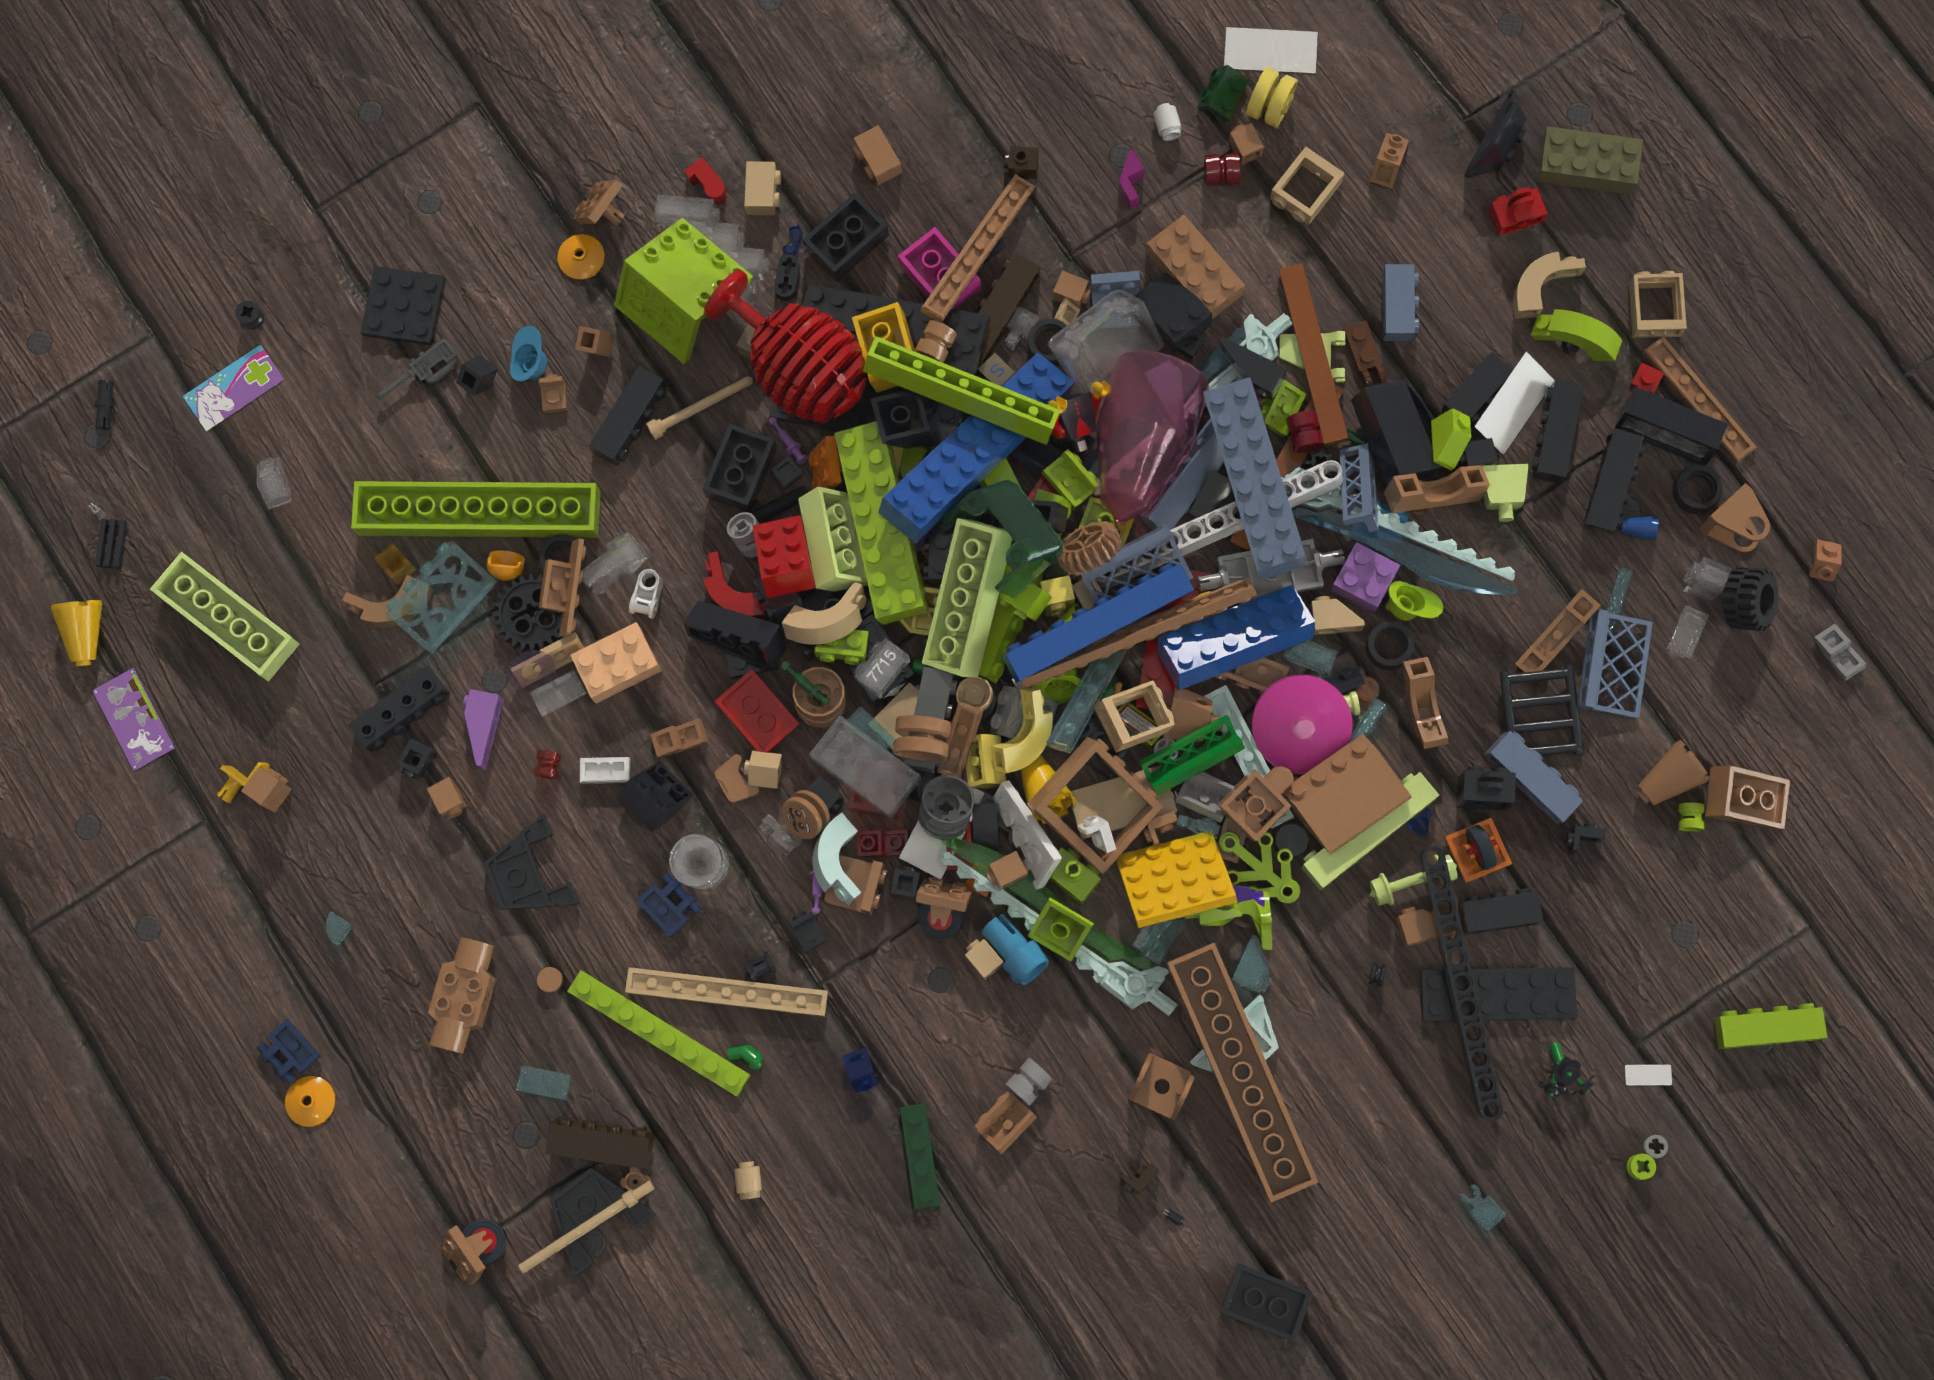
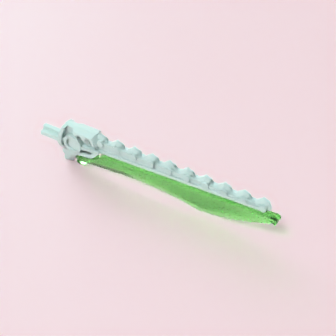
[940,838,1178,1016]

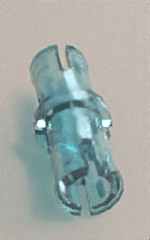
[1349,698,1387,742]

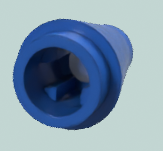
[1621,516,1659,541]

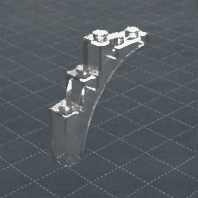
[654,194,770,324]

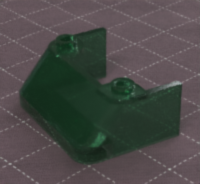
[942,480,1063,598]

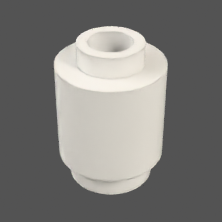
[1153,103,1182,141]

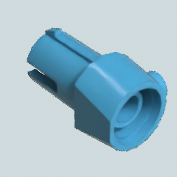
[981,914,1049,985]

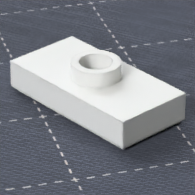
[580,757,631,784]

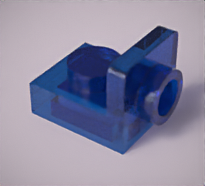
[842,1047,879,1092]

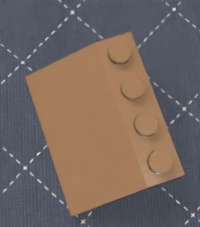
[1283,734,1412,855]

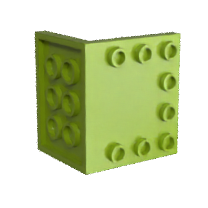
[614,218,753,364]

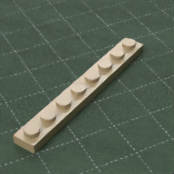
[625,967,828,1017]

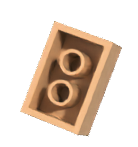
[570,622,662,704]

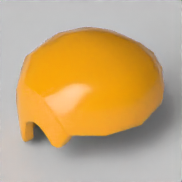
[486,550,525,581]

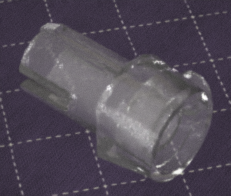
[582,531,650,595]

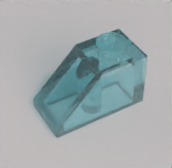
[1231,935,1272,996]

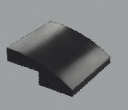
[1189,469,1241,535]

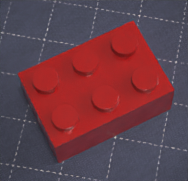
[753,515,816,599]

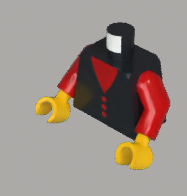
[1047,381,1111,453]

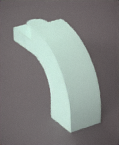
[813,813,861,906]

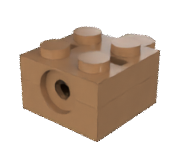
[1216,766,1294,842]

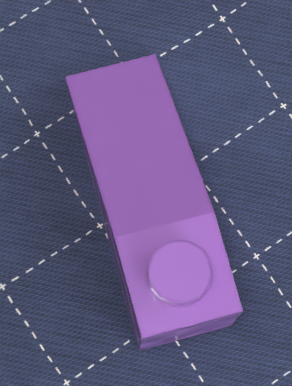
[463,689,503,770]

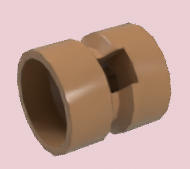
[914,320,957,363]

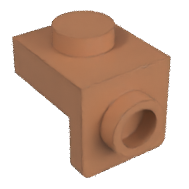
[1810,539,1842,582]

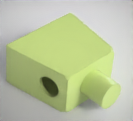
[1482,464,1528,522]

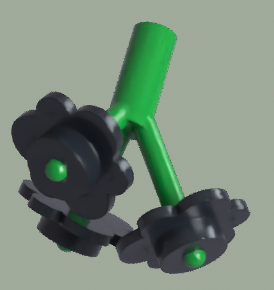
[1539,1042,1595,1096]

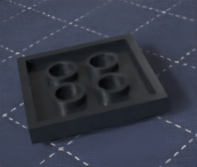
[360,266,446,346]

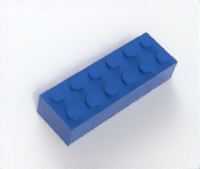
[1158,584,1315,690]

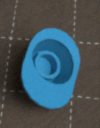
[510,326,548,382]

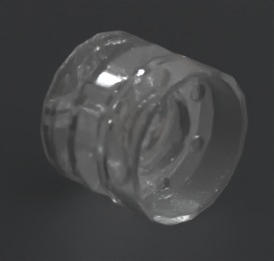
[669,834,729,890]

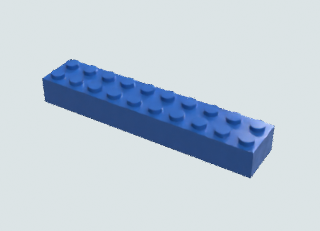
[878,353,1075,544]

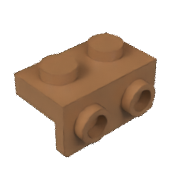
[974,1090,1037,1154]

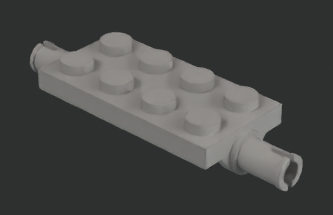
[1197,539,1345,605]

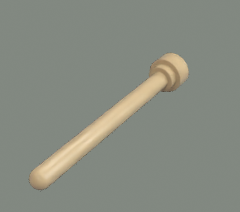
[646,376,753,440]

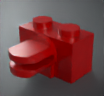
[1488,187,1547,237]

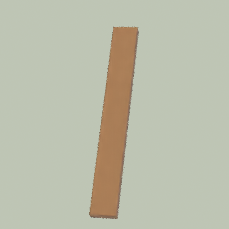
[920,174,1035,323]

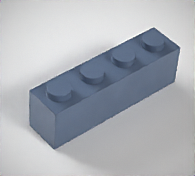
[1484,731,1583,824]

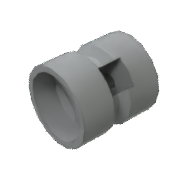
[727,512,759,557]
[1005,1058,1053,1106]

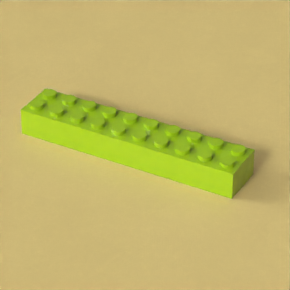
[351,481,601,538]

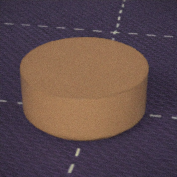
[537,967,563,993]

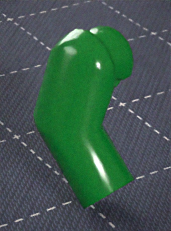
[727,1045,763,1070]

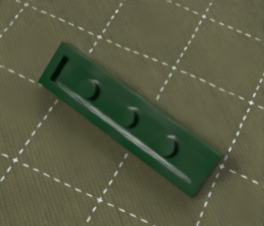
[900,1103,940,1210]

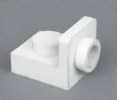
[1077,816,1116,853]

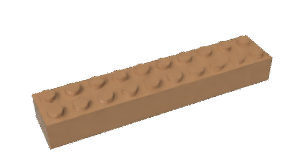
[1166,943,1318,1203]

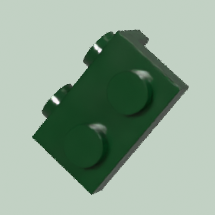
[1197,65,1249,122]

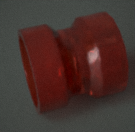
[533,750,562,779]

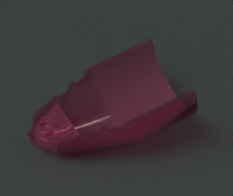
[1096,350,1209,525]

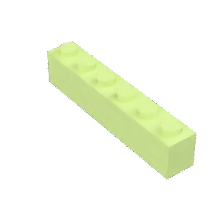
[1301,772,1439,891]

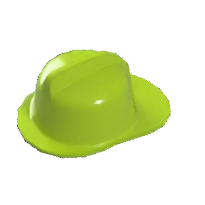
[1386,581,1444,621]
[1031,668,1086,705]

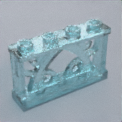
[385,541,498,654]

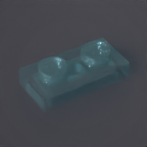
[1282,640,1338,676]

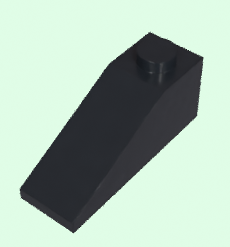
[1219,336,1287,401]

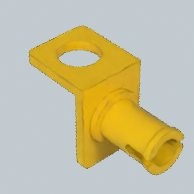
[217,762,270,803]

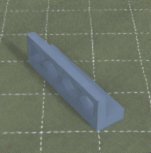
[1340,443,1379,532]

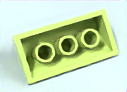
[798,487,868,592]

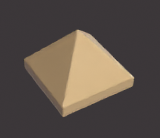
[1054,298,1080,331]

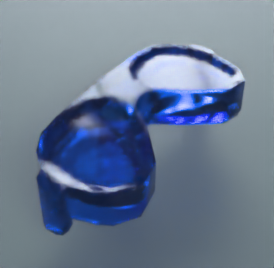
[782,225,803,255]

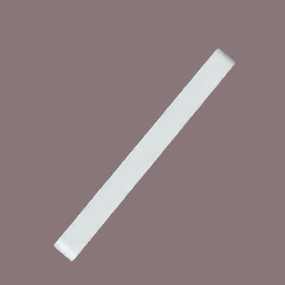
[1096,460,1343,588]

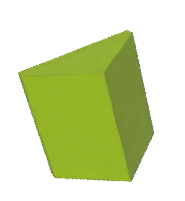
[1028,898,1094,961]

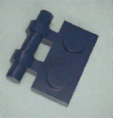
[636,873,702,938]
[256,1019,321,1085]

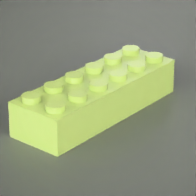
[922,518,1014,677]
[150,552,300,682]

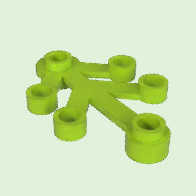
[1219,831,1300,903]

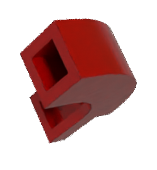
[703,551,768,620]

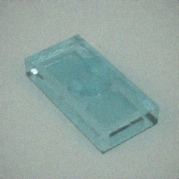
[516,1065,572,1101]

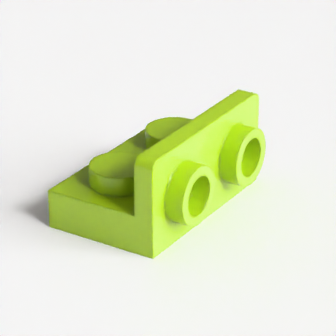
[1259,380,1306,437]
[814,630,869,665]

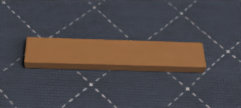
[1643,336,1757,464]

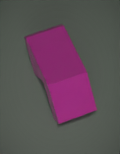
[1119,149,1144,210]

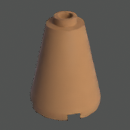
[1637,740,1711,806]

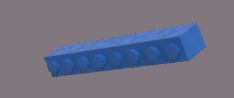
[1002,563,1194,683]

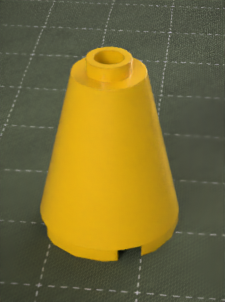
[51,600,102,666]
[1020,754,1077,824]

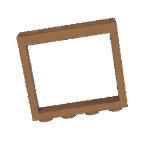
[1027,737,1163,874]

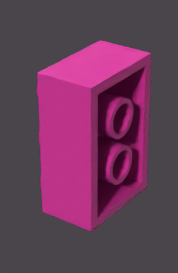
[898,227,981,309]

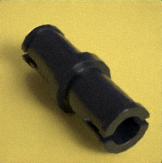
[94,380,114,430]

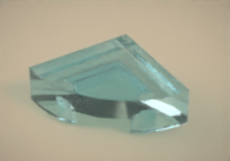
[326,911,353,946]

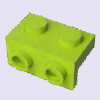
[1041,449,1099,510]

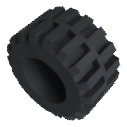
[1722,567,1778,631]

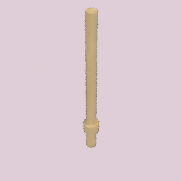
[518,1180,655,1274]

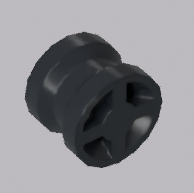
[235,301,264,329]

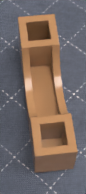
[1384,465,1490,513]

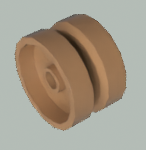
[893,715,951,761]

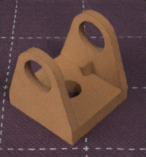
[1699,483,1770,553]
[1128,1053,1196,1121]

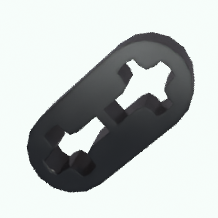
[774,254,800,301]

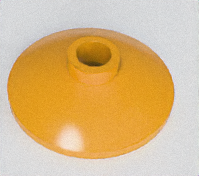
[557,234,605,280]
[285,1076,336,1127]

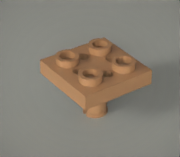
[573,180,625,226]

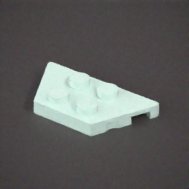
[1190,995,1279,1073]

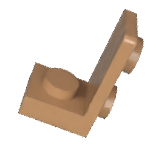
[1370,133,1409,188]

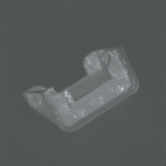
[1048,289,1165,393]

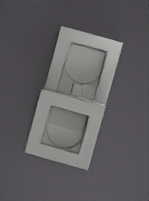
[1814,624,1866,681]

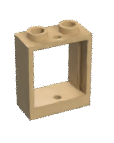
[1270,147,1345,225]
[1629,271,1687,338]
[1095,681,1175,752]

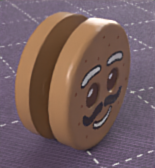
[781,790,830,839]

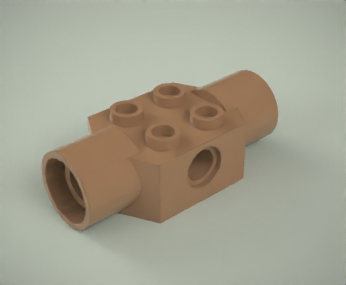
[428,937,496,1054]

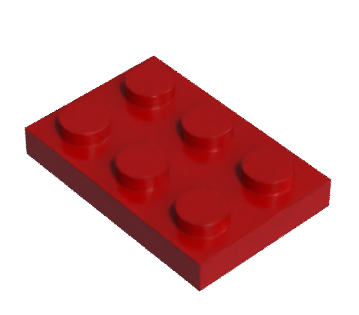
[715,669,801,753]

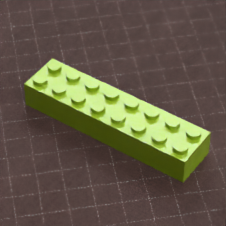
[834,421,929,625]

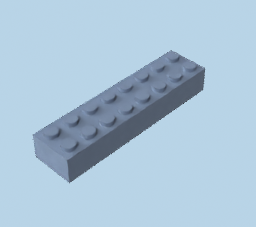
[1203,377,1308,580]

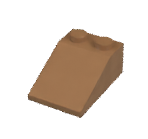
[1705,766,1790,830]

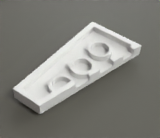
[993,781,1062,890]

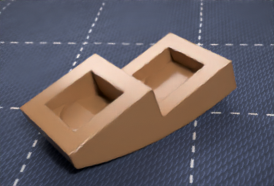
[651,718,708,757]

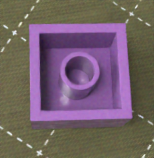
[1331,542,1400,614]

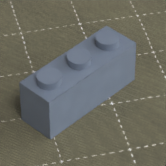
[1382,264,1419,341]

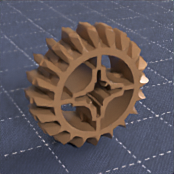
[1055,521,1122,575]

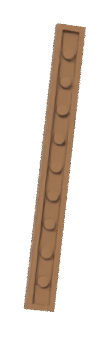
[1021,577,1257,688]

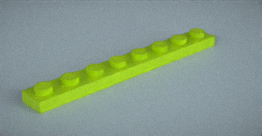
[567,970,751,1097]

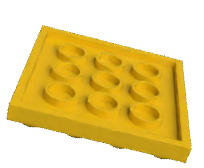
[1116,831,1238,928]

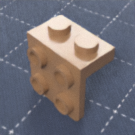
[824,855,887,915]

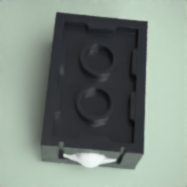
[842,614,915,707]

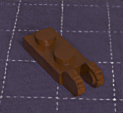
[1343,320,1387,387]

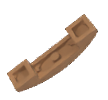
[1515,589,1601,672]

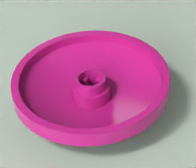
[1252,675,1352,774]

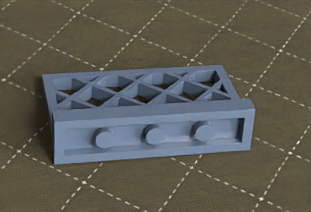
[1080,524,1193,602]
[1578,609,1653,719]

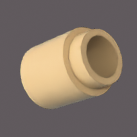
[734,1161,762,1200]

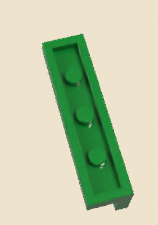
[1139,714,1245,795]

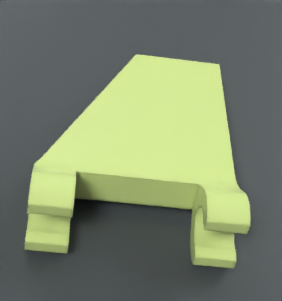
[1279,331,1345,383]

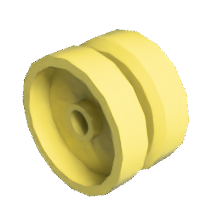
[1246,67,1298,128]

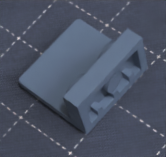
[1091,271,1142,330]

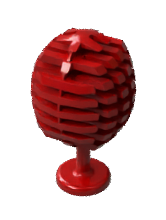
[704,269,866,423]

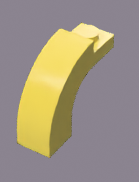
[991,687,1053,773]

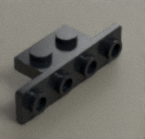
[1008,437,1063,476]

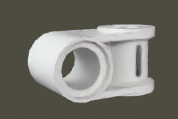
[629,569,663,619]

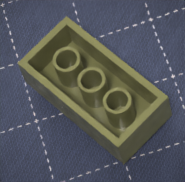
[1536,126,1643,195]

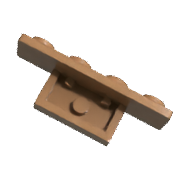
[539,538,586,637]
[1215,657,1290,695]

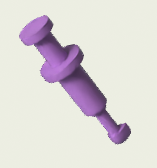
[769,417,808,465]
[809,856,822,915]

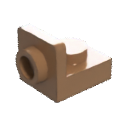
[538,374,568,413]
[1143,811,1178,846]

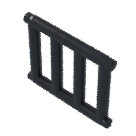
[1500,664,1583,756]

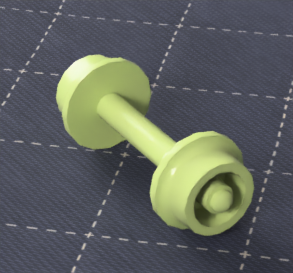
[1370,854,1458,906]

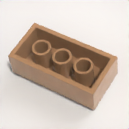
[1146,215,1245,319]

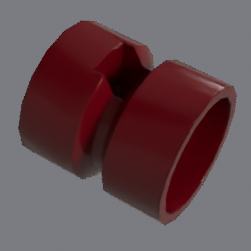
[1204,153,1240,186]
[1286,410,1324,454]

